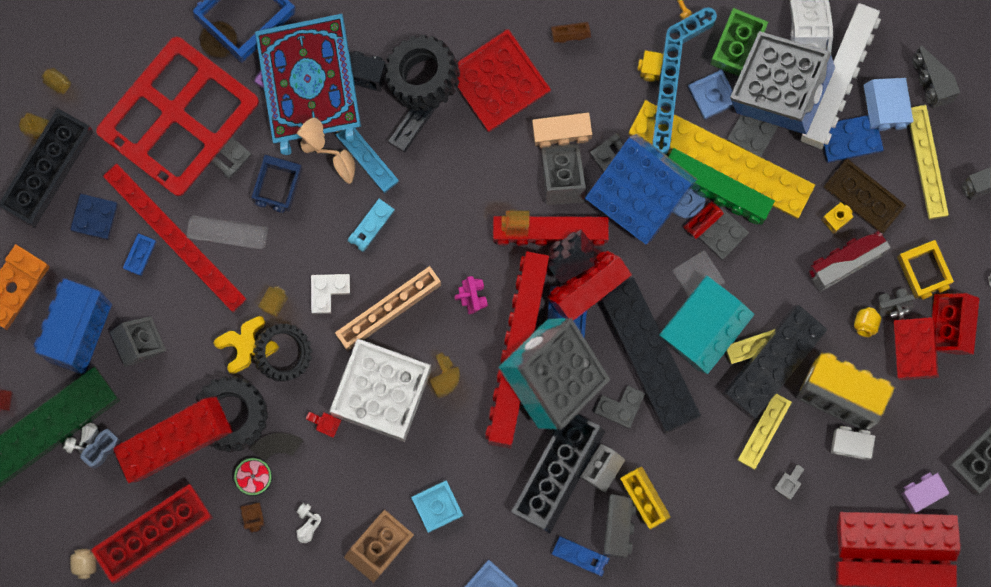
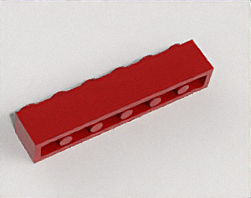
[493,216,609,246]
[836,558,957,587]

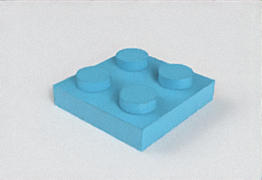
[411,481,463,533]

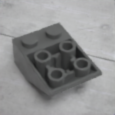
[912,46,960,109]

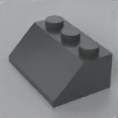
[603,495,636,558]

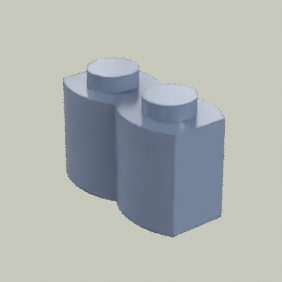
[80,429,121,469]

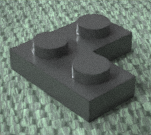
[594,386,645,429]

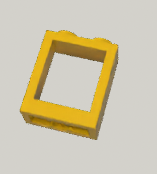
[897,240,954,300]

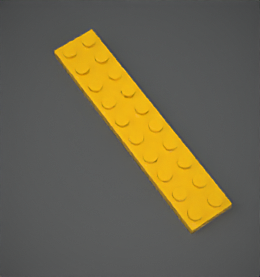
[628,100,815,219]

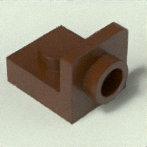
[241,503,265,533]

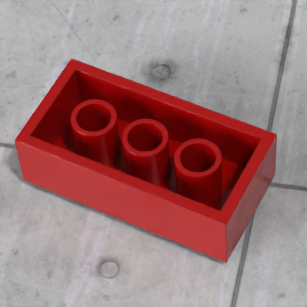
[547,251,632,320]

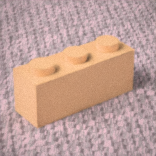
[532,113,592,148]

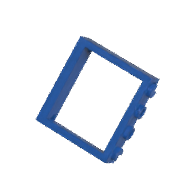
[193,0,295,63]

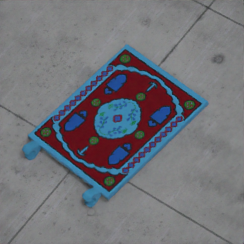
[255,14,361,155]

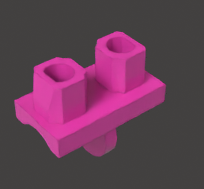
[454,276,488,314]

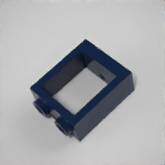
[251,155,303,213]

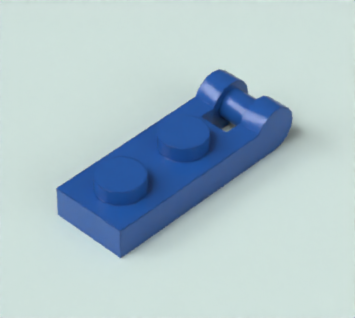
[552,537,609,577]

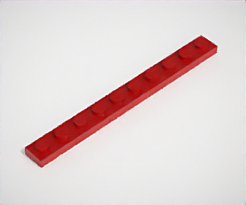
[103,164,247,312]

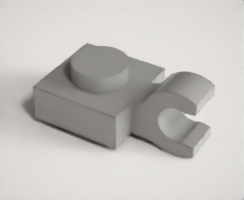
[774,465,804,500]

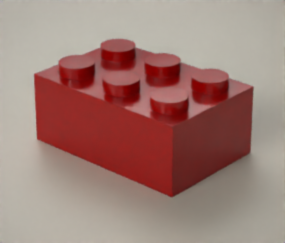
[894,318,939,381]

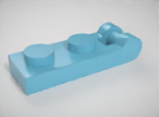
[347,199,395,252]

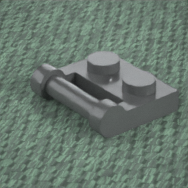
[590,133,624,173]
[211,137,252,179]

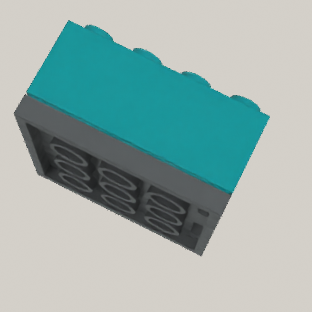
[499,318,610,429]

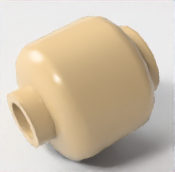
[70,549,96,579]

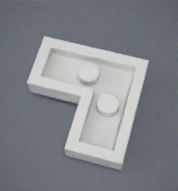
[311,274,350,314]

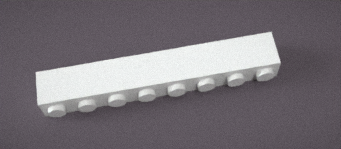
[801,3,881,150]

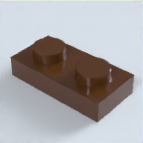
[551,22,591,43]

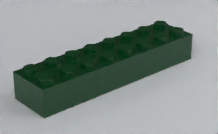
[0,367,121,488]

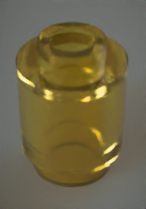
[42,68,72,94]

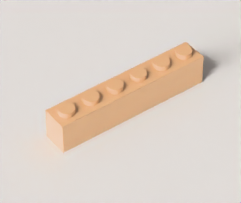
[335,266,441,352]

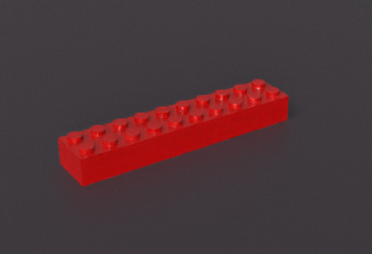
[485,251,549,449]

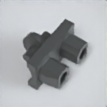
[879,288,915,320]

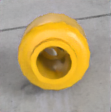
[854,307,881,337]

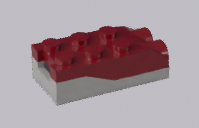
[808,231,891,292]

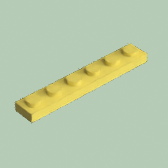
[909,105,949,219]

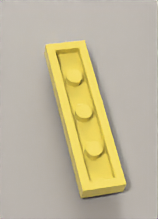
[737,394,792,470]

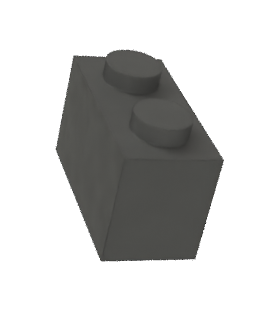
[962,167,991,201]

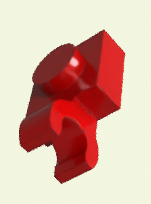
[306,412,342,438]

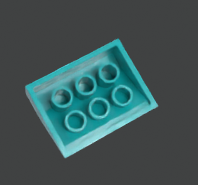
[659,275,755,374]

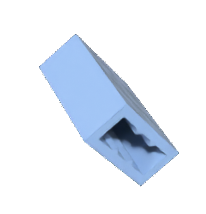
[864,78,913,131]

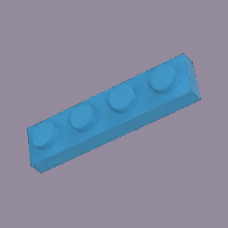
[336,128,399,194]

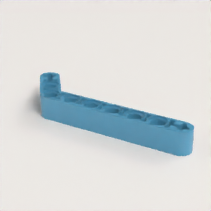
[652,7,717,155]

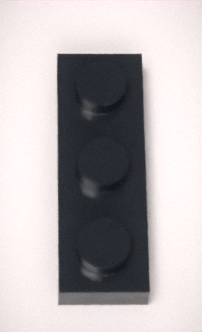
[388,107,435,153]

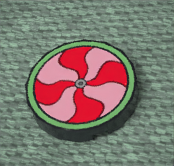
[234,457,273,496]

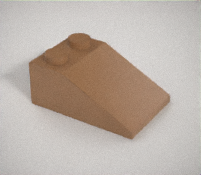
[344,510,414,583]

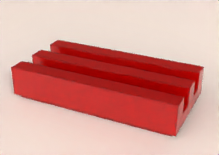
[684,202,724,239]

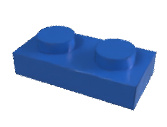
[123,233,156,276]

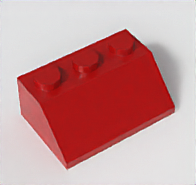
[932,293,980,355]

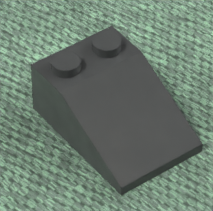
[541,144,586,205]

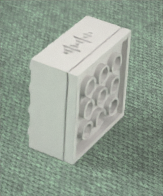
[330,339,431,443]

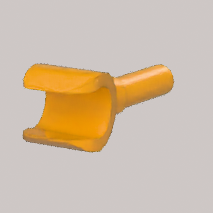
[678,0,692,20]

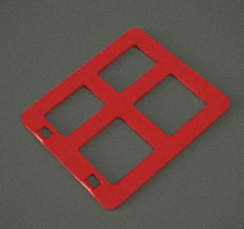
[96,37,259,196]

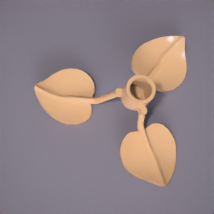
[297,118,355,184]

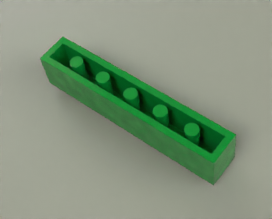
[669,148,775,225]

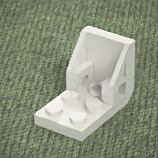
[790,0,833,54]

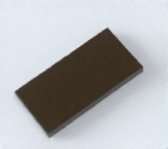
[823,158,907,235]

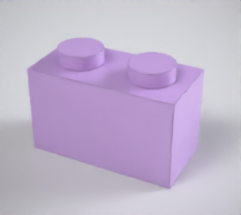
[901,472,949,514]

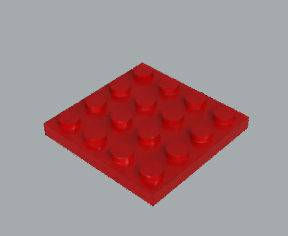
[457,29,551,133]

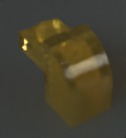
[430,352,460,399]

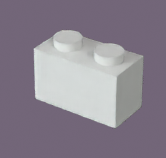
[831,426,875,460]

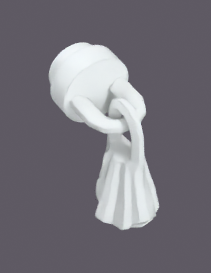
[63,423,99,454]
[296,503,321,543]

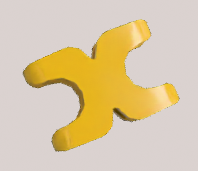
[213,316,279,374]

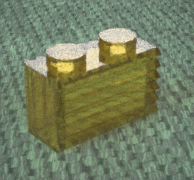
[502,210,529,237]

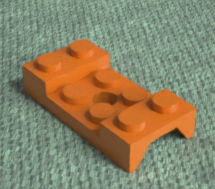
[0,244,50,330]

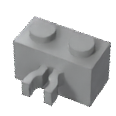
[581,444,625,493]

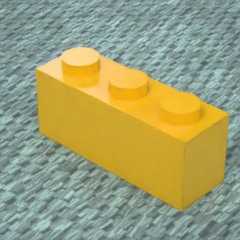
[620,466,671,529]

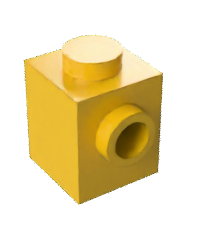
[638,50,664,82]
[822,202,854,234]

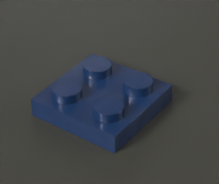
[70,194,118,240]

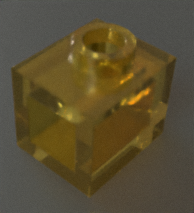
[19,113,49,139]

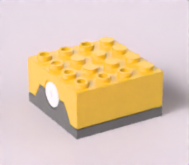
[796,353,894,431]

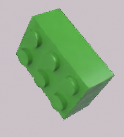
[710,8,768,76]

